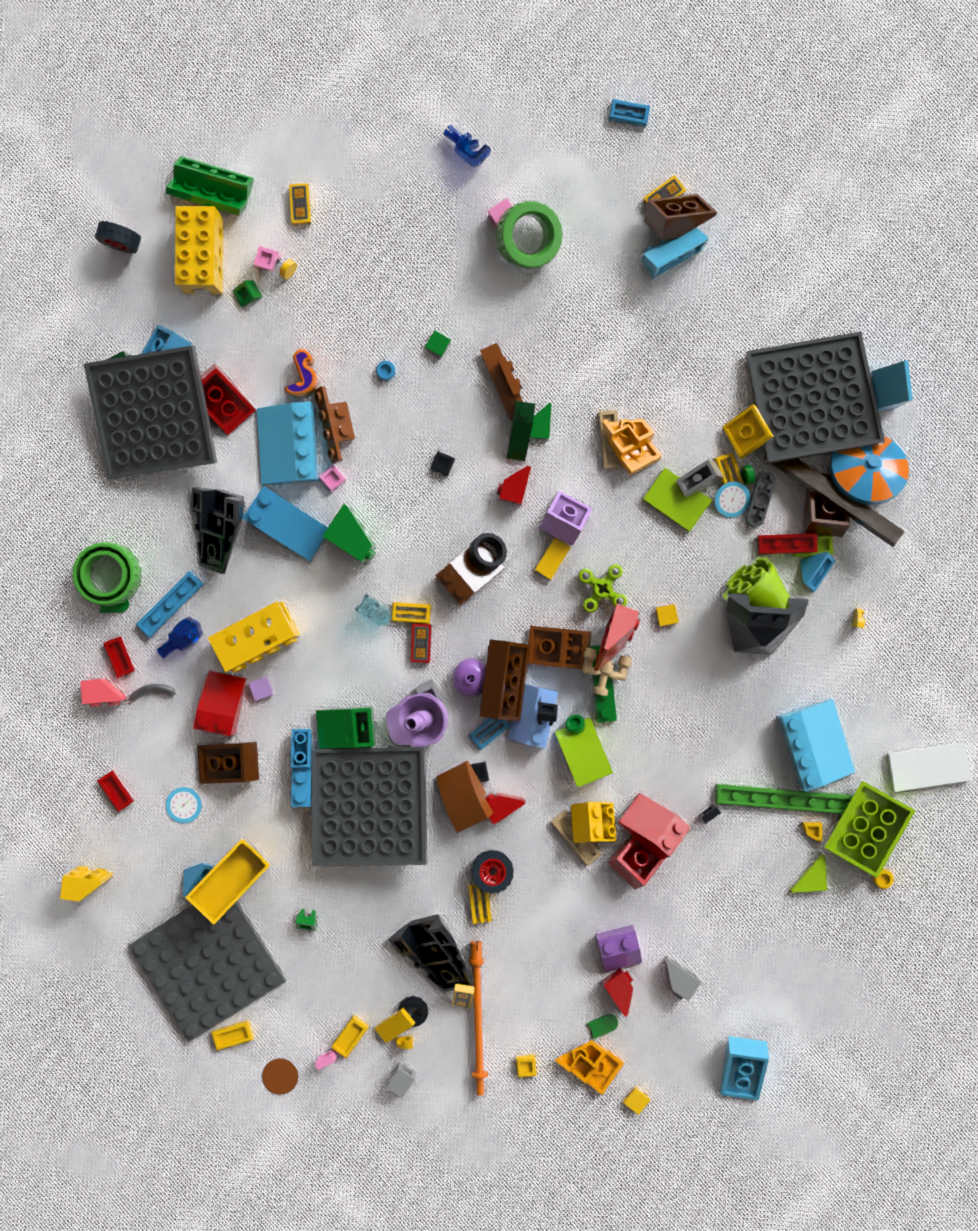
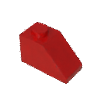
[496,466,531,505]
[485,792,526,825]
[602,968,634,1017]

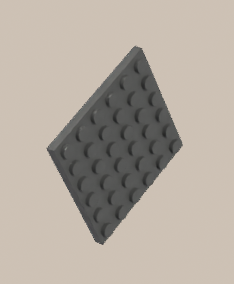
[745,331,885,464]
[84,345,218,479]
[311,747,427,866]
[128,901,287,1042]

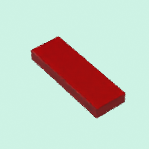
[758,533,818,555]

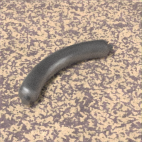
[129,684,176,701]

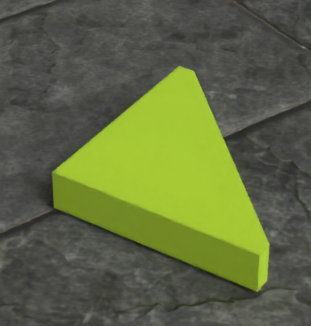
[790,854,827,893]

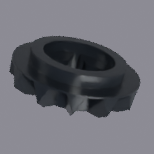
[398,995,429,1027]

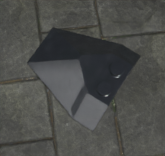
[191,487,245,574]
[725,593,808,655]
[388,914,473,992]

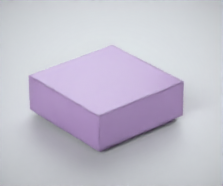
[249,676,274,701]

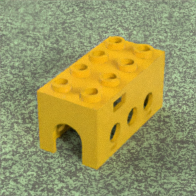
[175,206,223,295]
[207,601,301,673]
[185,838,271,925]

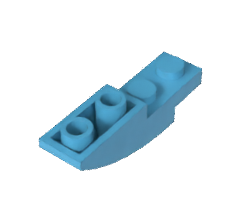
[291,729,313,807]

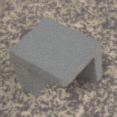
[415,679,443,701]
[387,1062,416,1098]

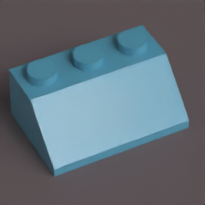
[641,227,708,279]

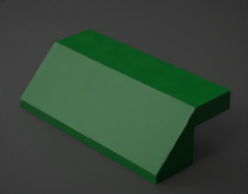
[166,156,254,216]

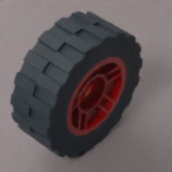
[95,221,141,254]
[471,850,514,894]

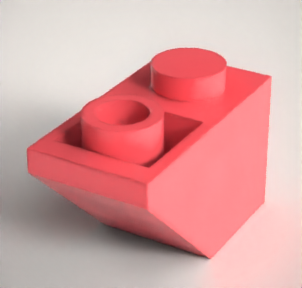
[80,679,126,707]

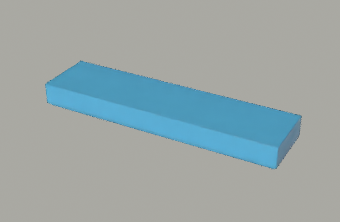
[136,571,204,638]

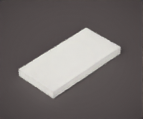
[887,742,971,792]

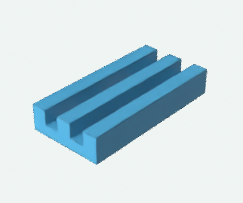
[609,99,650,127]
[469,718,510,750]

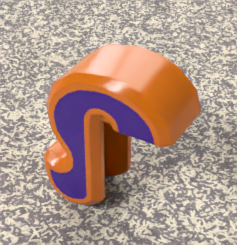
[284,349,318,398]

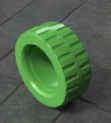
[495,201,563,269]
[72,542,142,606]

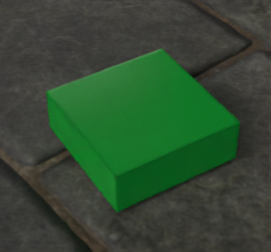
[425,330,451,357]

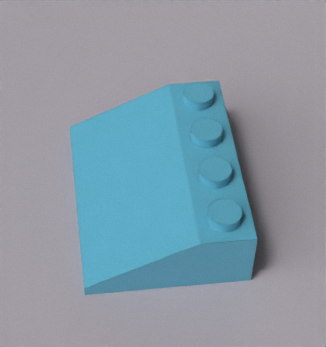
[257,402,319,485]
[777,699,855,791]

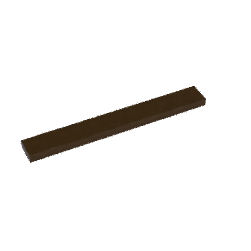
[764,455,905,547]

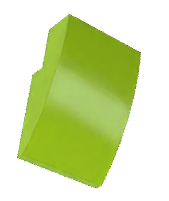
[555,717,613,787]

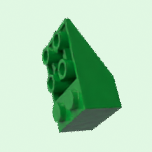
[316,706,376,748]

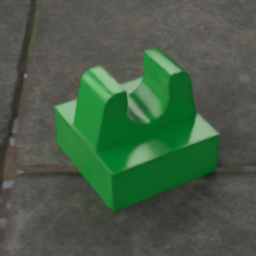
[295,909,317,931]

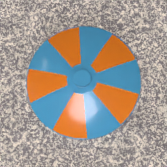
[830,436,909,505]

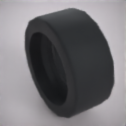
[468,533,507,572]

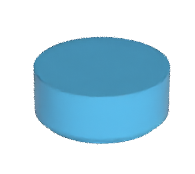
[376,361,396,381]

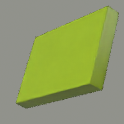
[642,468,712,532]

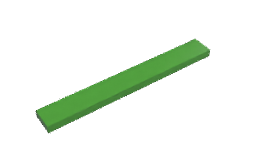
[715,784,854,814]

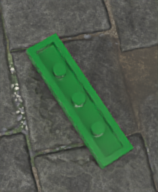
[590,645,617,723]

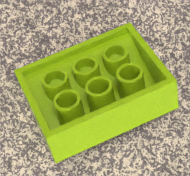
[824,781,916,878]

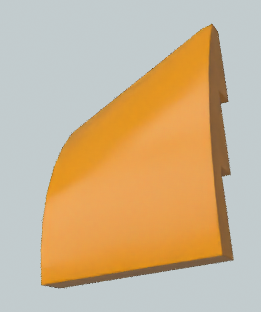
[602,419,662,475]
[555,1040,625,1095]

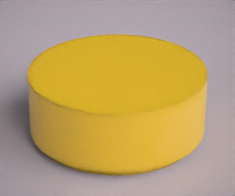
[279,259,297,279]
[873,869,894,889]

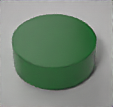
[741,465,755,485]
[565,715,586,735]

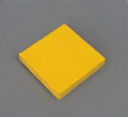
[722,404,774,459]

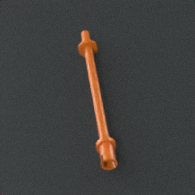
[469,940,488,1096]

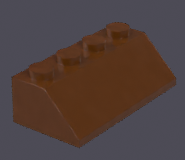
[480,639,530,721]

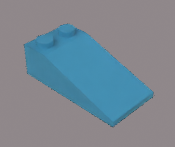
[243,486,328,561]

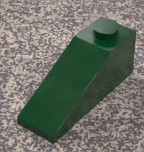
[506,401,536,461]

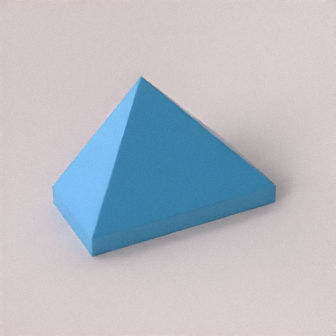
[800,551,836,592]
[183,863,215,898]

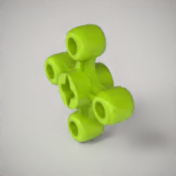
[578,564,627,613]

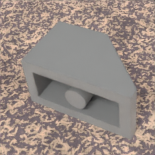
[676,459,724,497]
[665,956,701,1001]

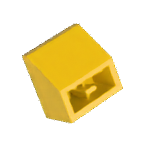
[571,802,616,843]
[60,866,113,901]

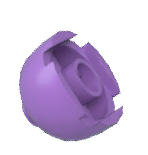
[452,658,486,696]

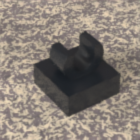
[537,702,558,726]

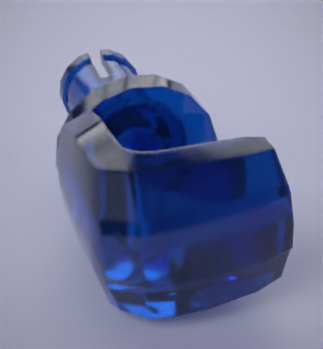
[443,124,491,167]
[157,617,204,659]

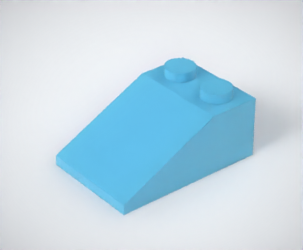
[870,360,913,411]
[720,1036,769,1101]

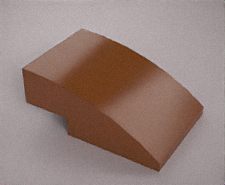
[528,626,592,669]
[436,760,493,833]

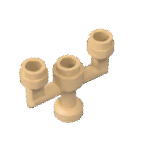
[582,648,632,696]

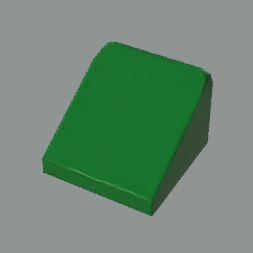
[233,280,262,307]

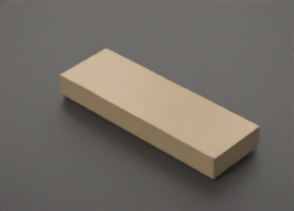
[598,410,623,470]
[551,809,602,866]

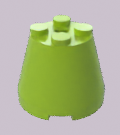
[723,557,790,609]

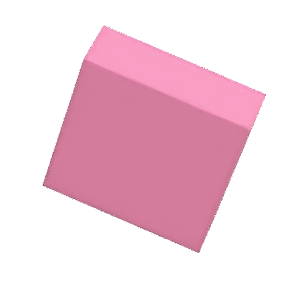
[319,465,346,492]
[315,1049,337,1070]

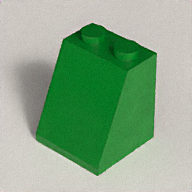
[322,503,376,563]

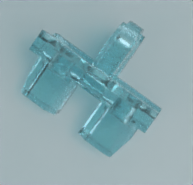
[355,594,392,626]

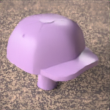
[385,693,448,747]

